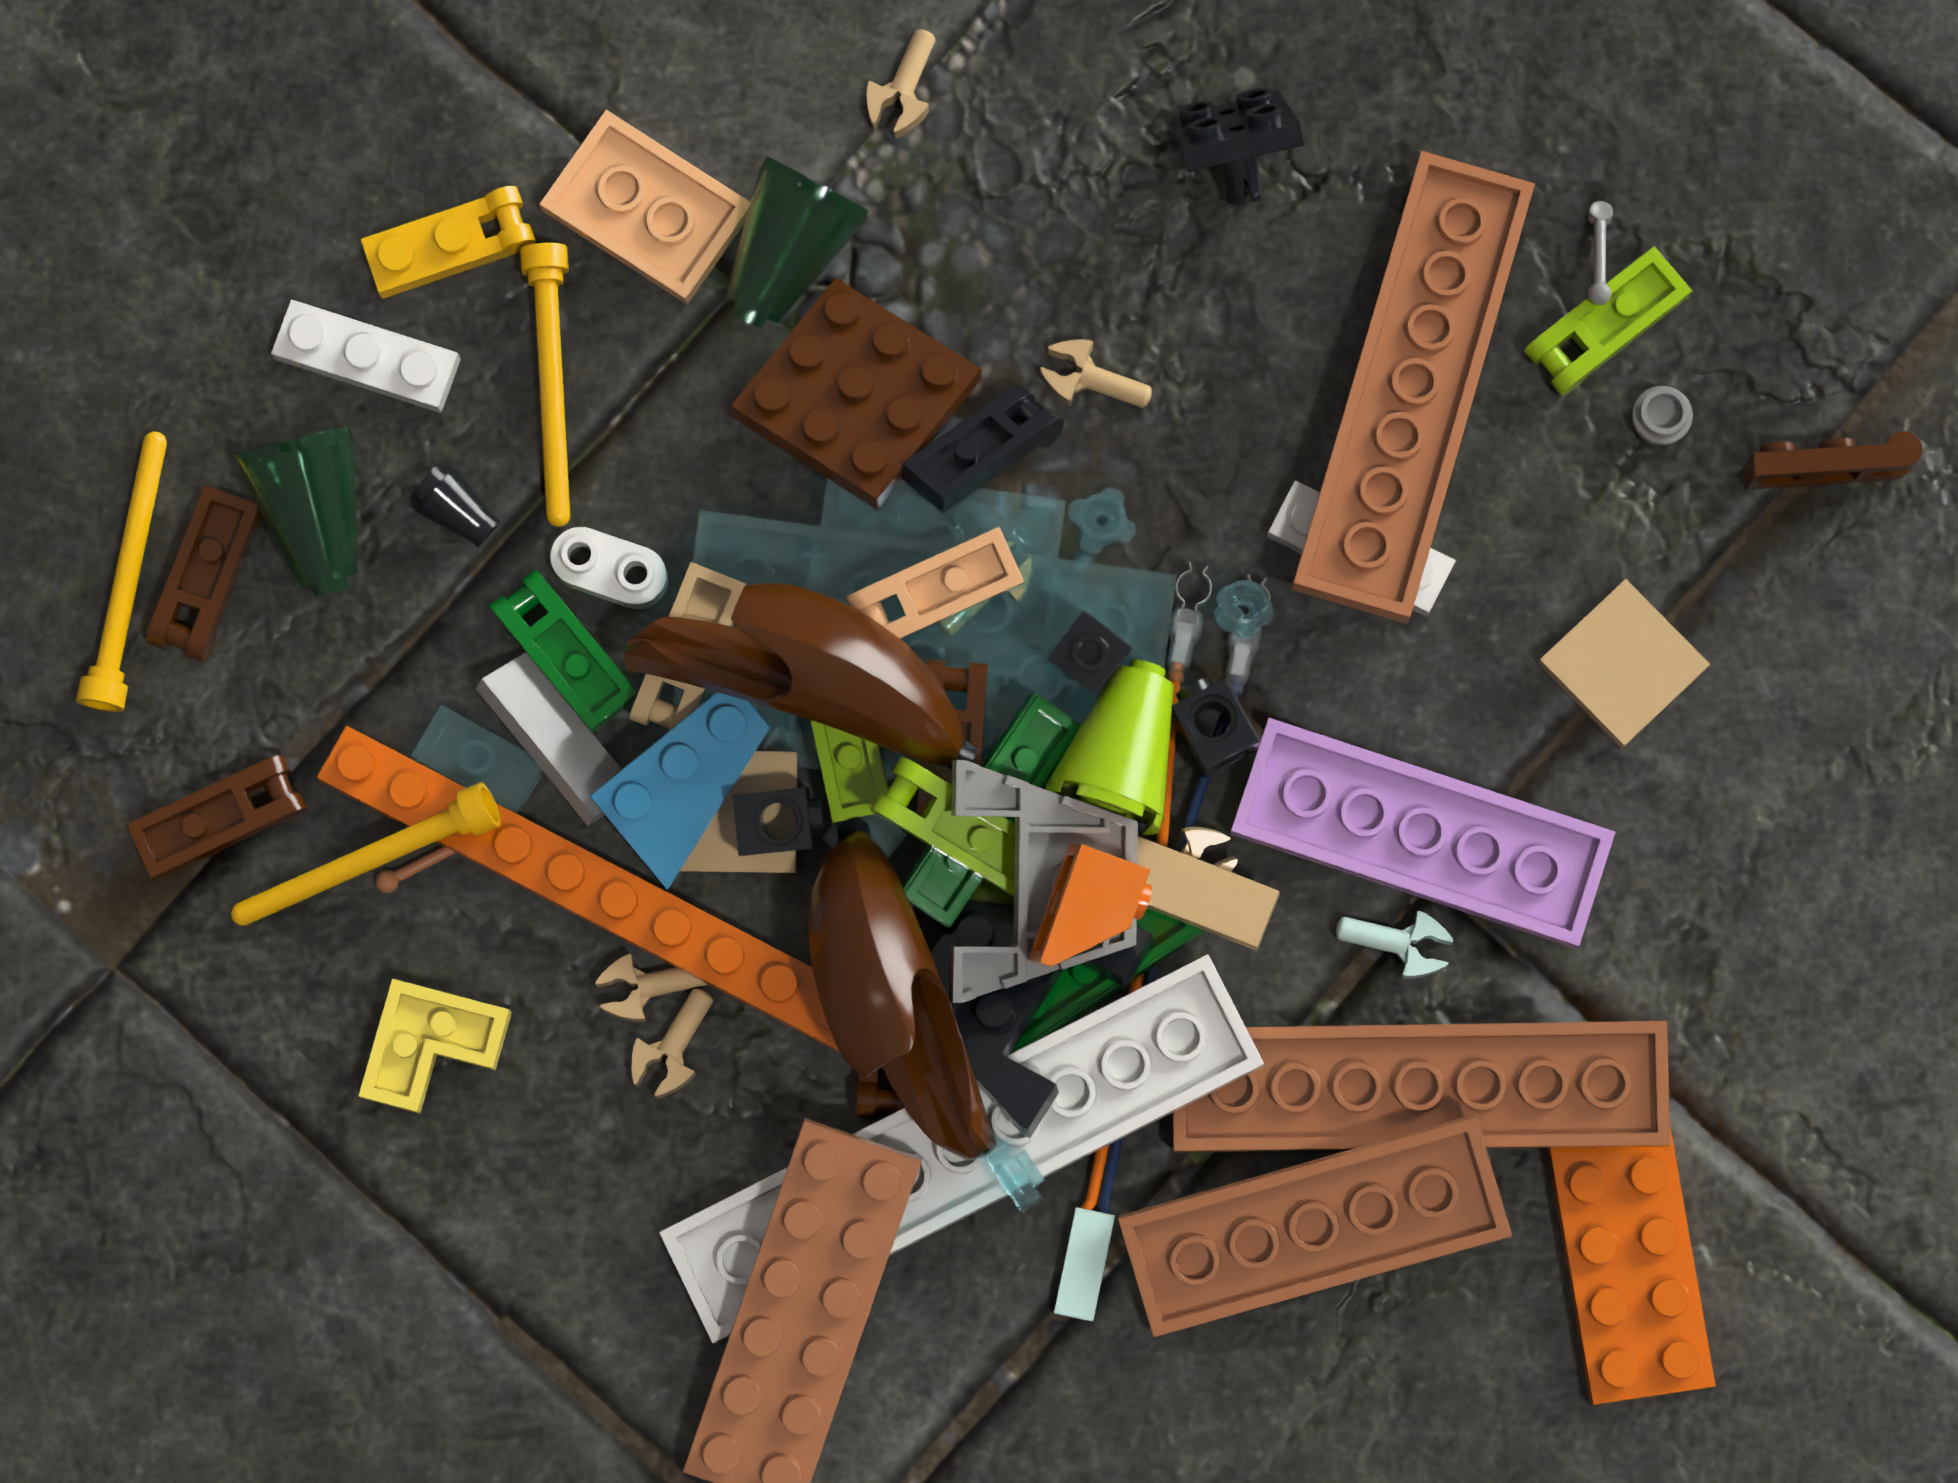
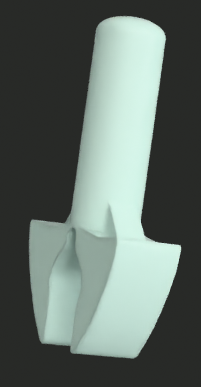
[1336,911,1453,979]

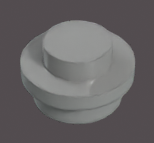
[1632,386,1693,446]

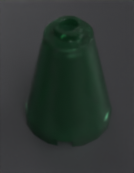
[725,156,869,329]
[235,427,358,597]

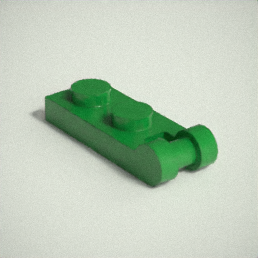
[488,569,638,734]

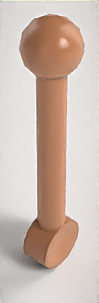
[375,846,456,893]

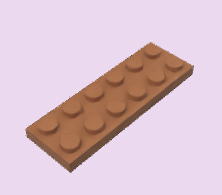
[1118,1114,1512,1337]
[683,1118,922,1483]

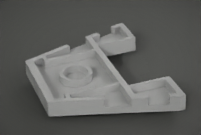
[949,760,1138,1003]

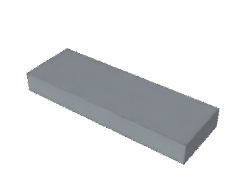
[476,652,621,826]

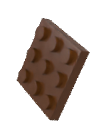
[731,278,981,510]

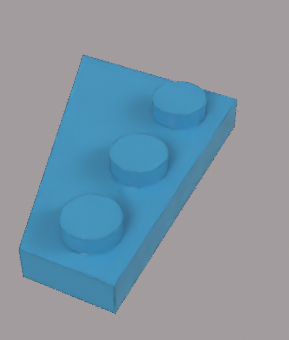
[590,692,770,890]

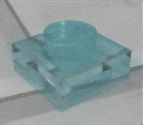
[985,1144,1045,1213]

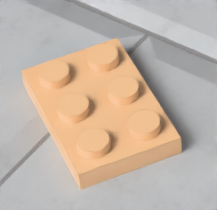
[539,110,754,305]

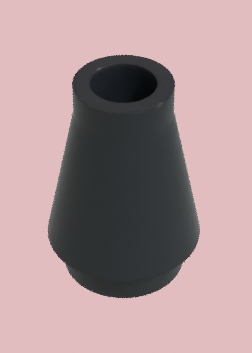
[409,463,501,548]

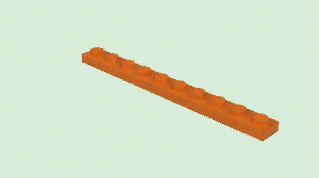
[317,725,841,1054]

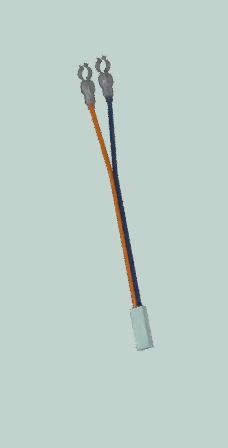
[1054,562,1271,1322]

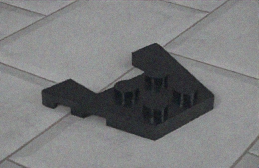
[931,899,1154,1138]

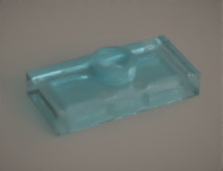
[411,705,543,815]

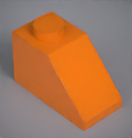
[1027,844,1152,967]

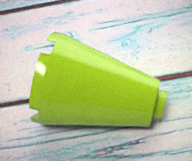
[1045,659,1174,835]

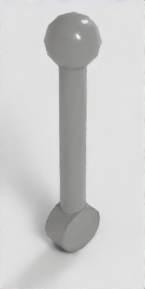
[1588,201,1613,305]

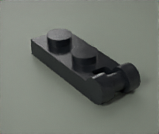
[902,384,1064,513]

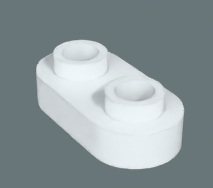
[550,527,668,609]

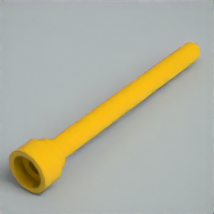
[520,243,570,527]
[76,431,167,712]
[231,782,501,926]

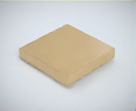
[1538,579,1710,749]
[680,751,798,873]

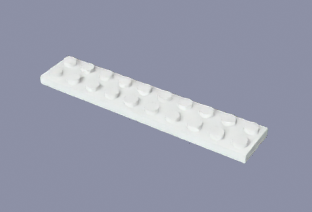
[659,954,1265,1344]

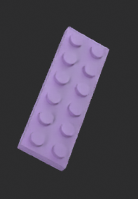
[1230,718,1615,949]

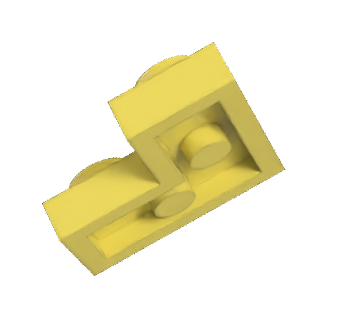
[358,979,512,1114]

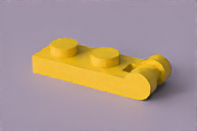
[361,186,536,299]

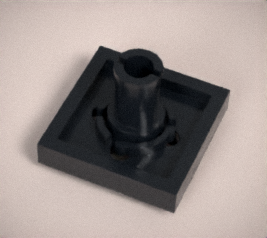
[1165,88,1304,205]

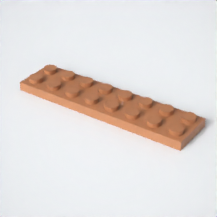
[1291,151,1535,624]
[1173,1021,1671,1153]

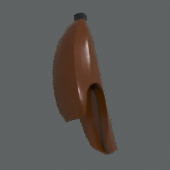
[624,582,978,770]
[808,816,997,1160]

